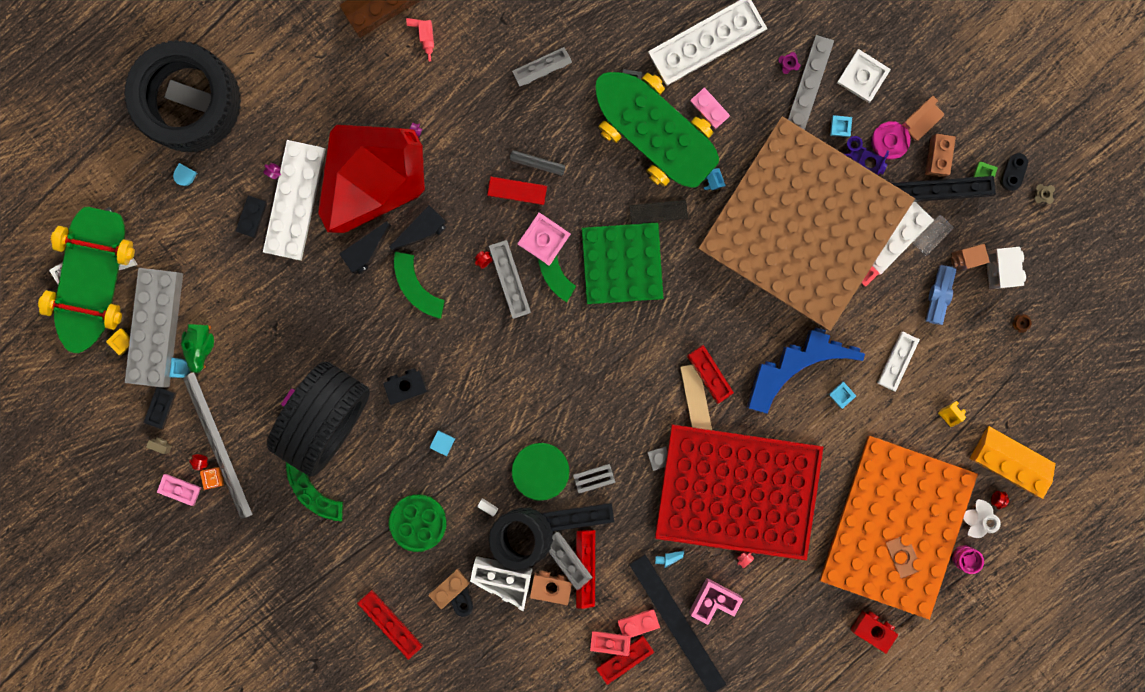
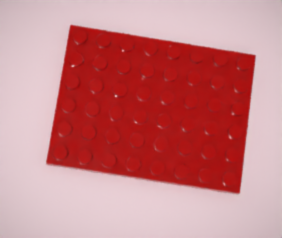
[655,424,824,561]

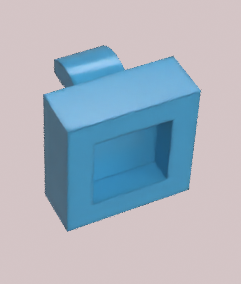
[704,168,726,190]

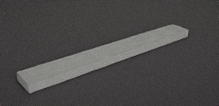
[183,372,253,519]

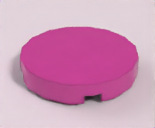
[871,121,910,160]

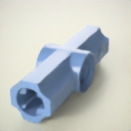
[925,265,957,325]

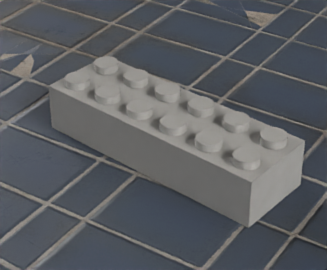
[125,268,183,387]

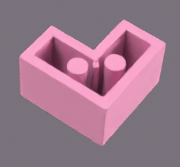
[689,578,743,625]

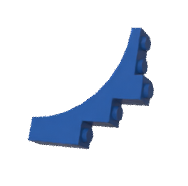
[747,328,865,414]

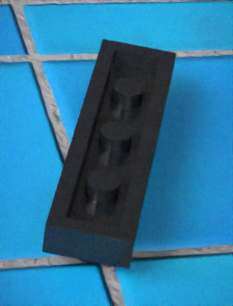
[541,502,614,531]

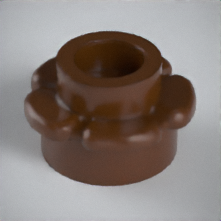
[1012,314,1032,333]

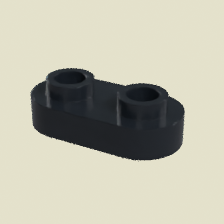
[1001,153,1028,191]
[451,586,473,617]

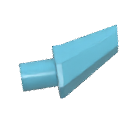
[655,551,684,568]

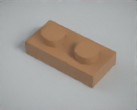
[428,568,470,610]

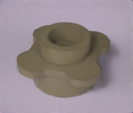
[1035,184,1055,204]

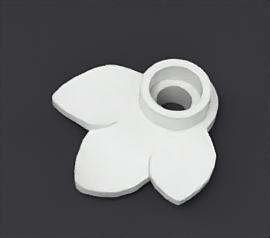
[963,499,1000,538]

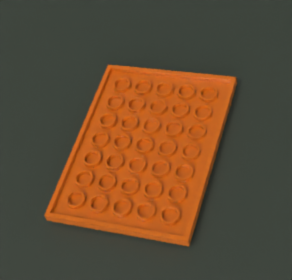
[819,436,978,620]

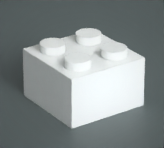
[987,247,1026,289]

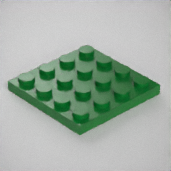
[582,223,664,304]

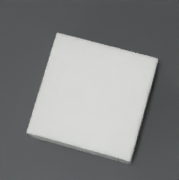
[478,498,498,516]

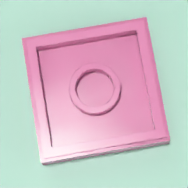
[518,213,571,266]

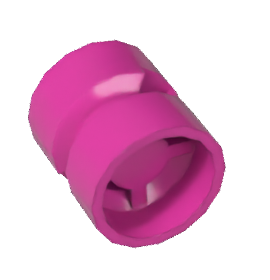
[952,545,984,574]

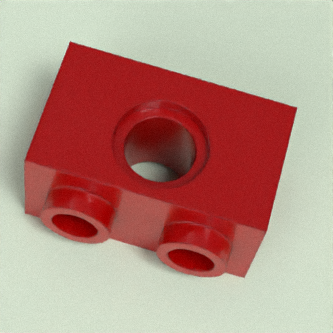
[850,610,899,654]

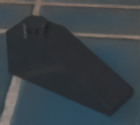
[389,205,447,251]
[339,221,391,274]

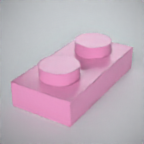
[690,87,730,130]
[157,474,201,506]

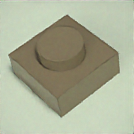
[146,437,172,454]

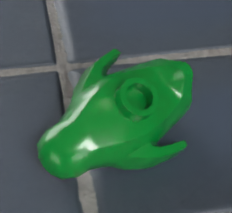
[181,324,214,373]

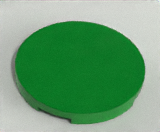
[512,443,569,500]
[389,494,447,552]

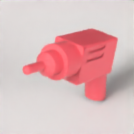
[406,18,434,62]

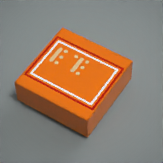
[200,467,224,490]

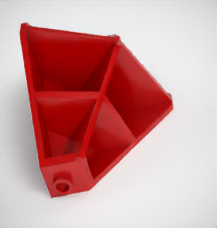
[318,125,425,233]

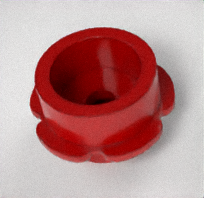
[475,251,492,269]
[189,454,208,470]
[991,491,1009,510]

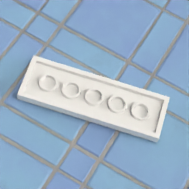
[648,0,767,86]
[263,140,326,261]

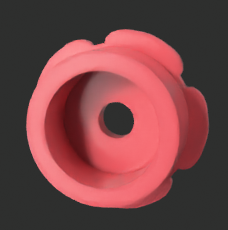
[737,552,754,568]

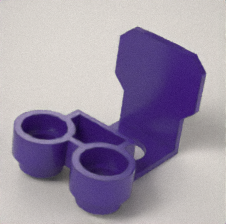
[844,136,889,176]

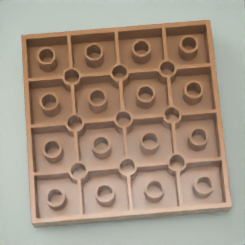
[698,116,915,331]

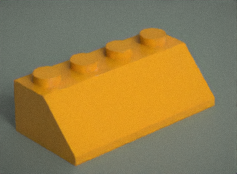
[969,426,1056,499]

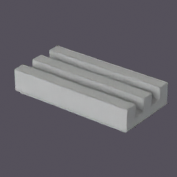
[573,464,615,493]

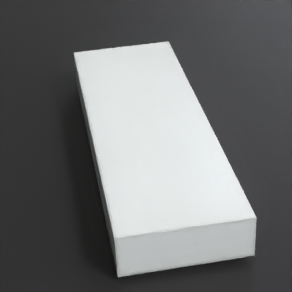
[877,332,920,392]

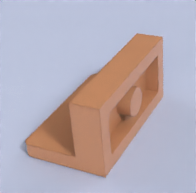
[902,96,944,141]

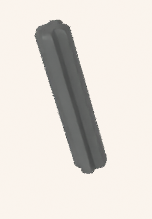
[510,150,565,176]

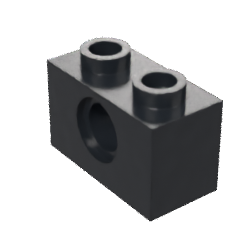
[383,368,429,405]

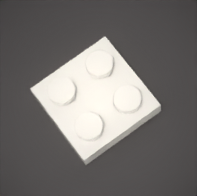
[837,49,891,103]

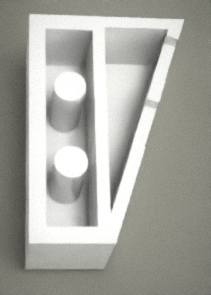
[470,556,532,611]

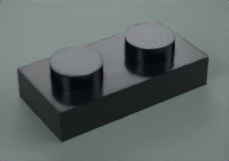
[236,195,268,238]
[143,387,177,429]

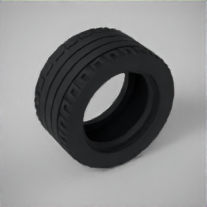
[124,40,241,153]
[266,362,370,477]

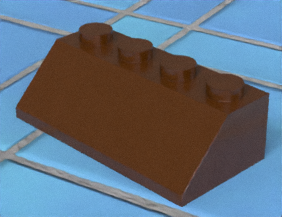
[340,0,420,38]

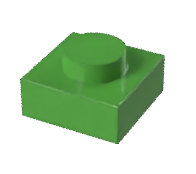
[973,161,998,177]

